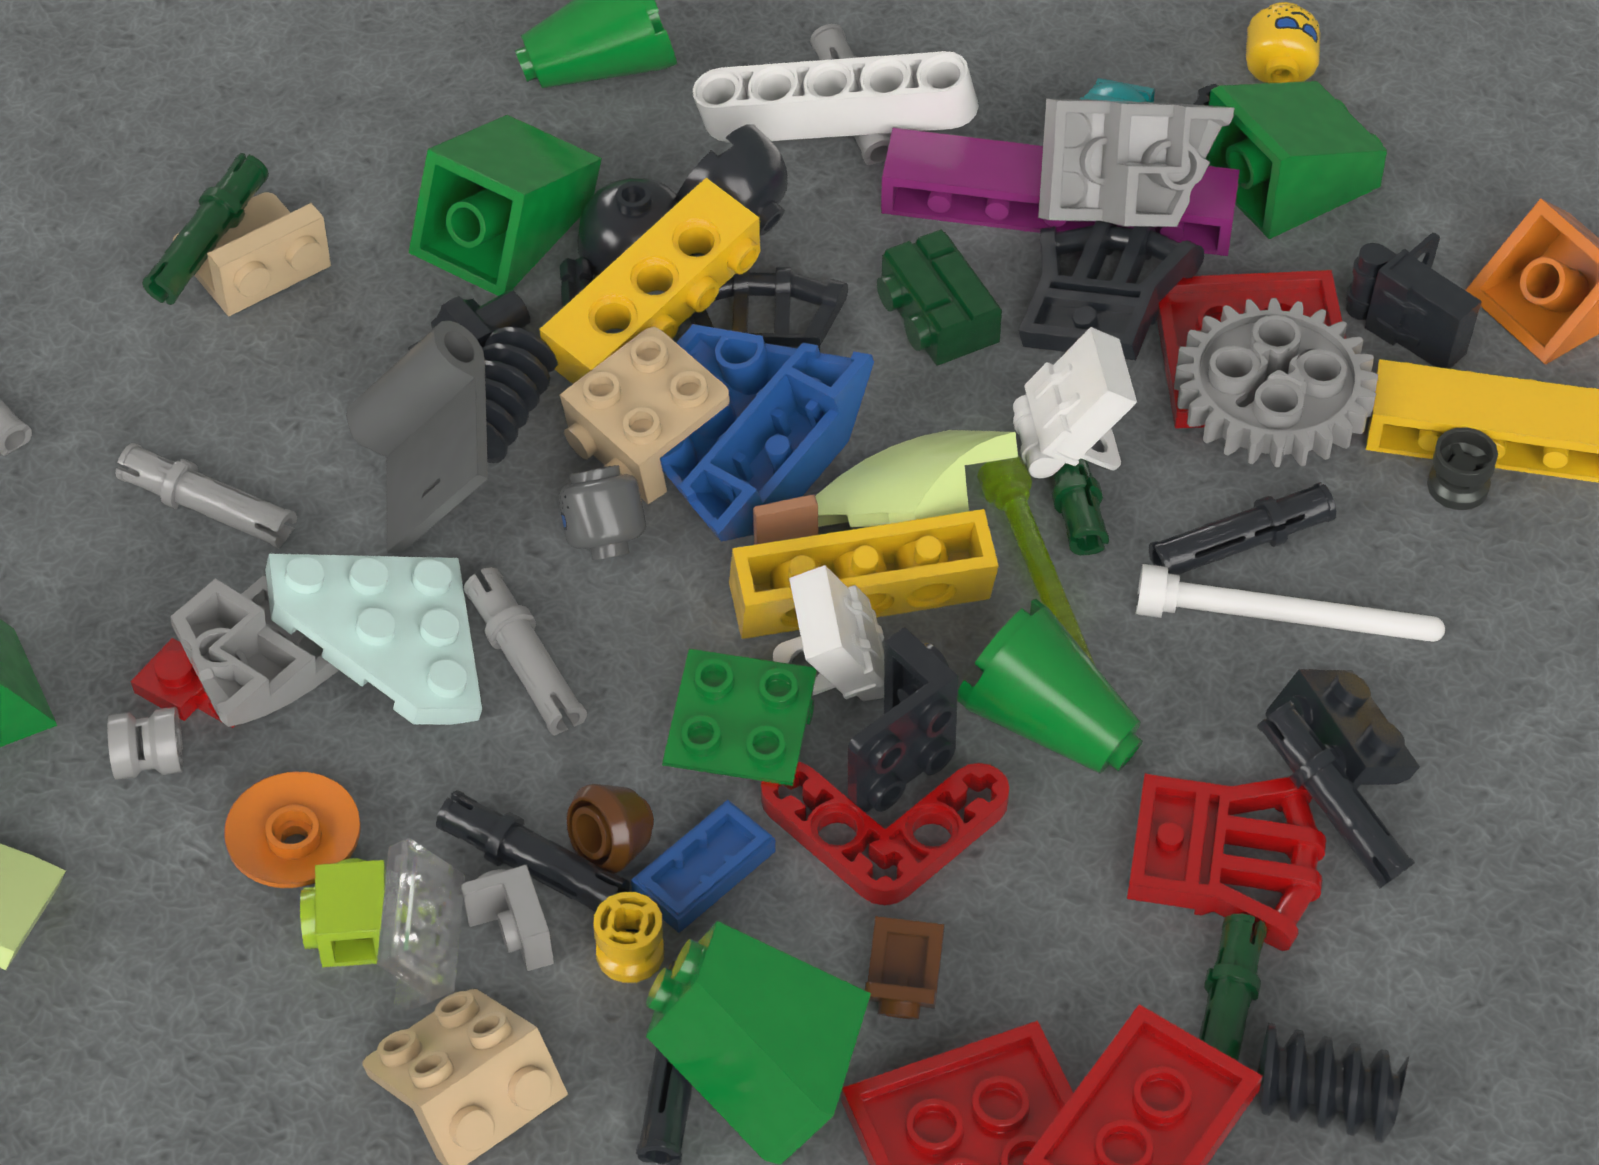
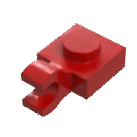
[130,638,234,728]

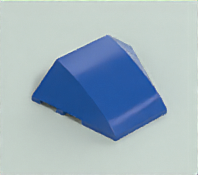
[660,324,874,542]

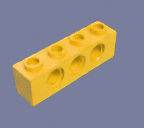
[539,178,761,384]
[729,509,999,639]

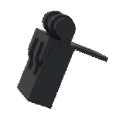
[1346,232,1482,369]

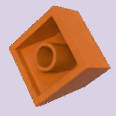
[1465,198,1599,364]

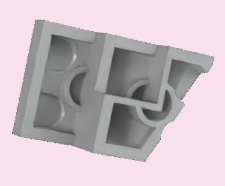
[1039,98,1234,227]
[170,576,339,727]

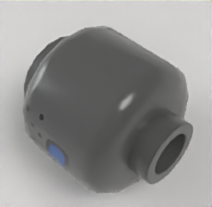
[558,465,646,560]

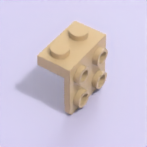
[173,192,331,317]
[560,327,730,504]
[362,989,568,1165]

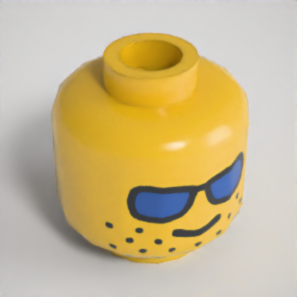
[1246,2,1320,83]

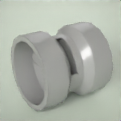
[107,707,183,780]

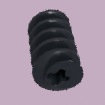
[483,327,558,464]
[1257,1023,1409,1143]

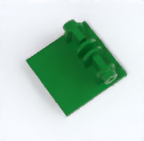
[662,649,817,786]

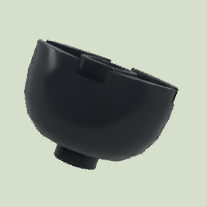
[676,124,788,236]
[577,178,693,276]

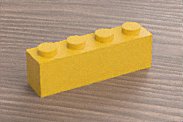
[1366,359,1599,483]

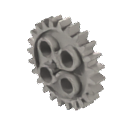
[1174,298,1378,467]

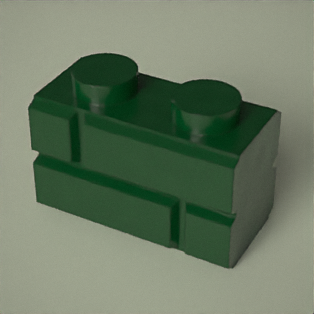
[877,229,1002,366]

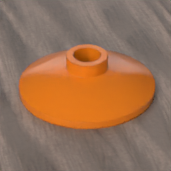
[224,772,361,888]

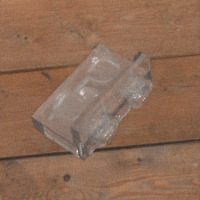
[377,838,465,1011]

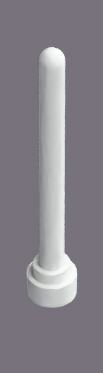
[1136,564,1445,642]

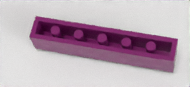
[881,128,1240,256]

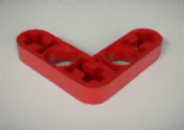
[761,762,1010,906]

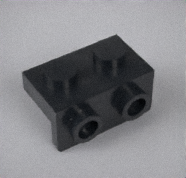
[1265,669,1420,789]

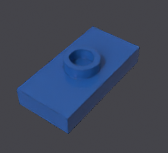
[631,800,776,933]

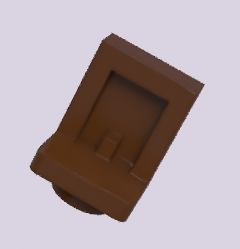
[865,916,945,1020]

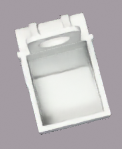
[1013,327,1137,479]
[773,565,884,701]

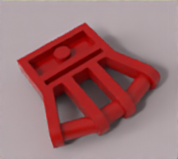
[1127,774,1326,951]

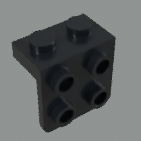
[848,627,958,813]

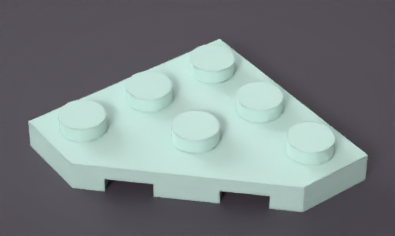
[265,554,482,725]

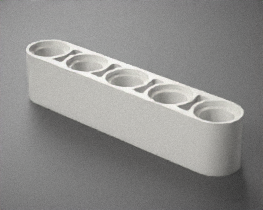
[693,51,979,142]

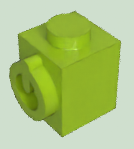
[300,858,404,968]

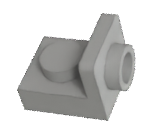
[461,865,554,971]

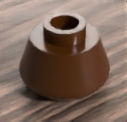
[567,784,654,873]

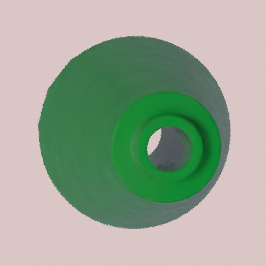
[515,0,677,88]
[957,599,1143,774]

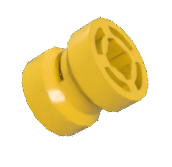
[594,892,664,983]

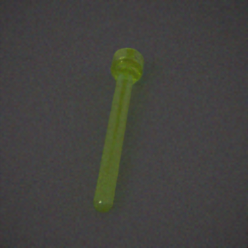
[977,456,1096,666]

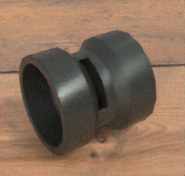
[1427,427,1498,510]

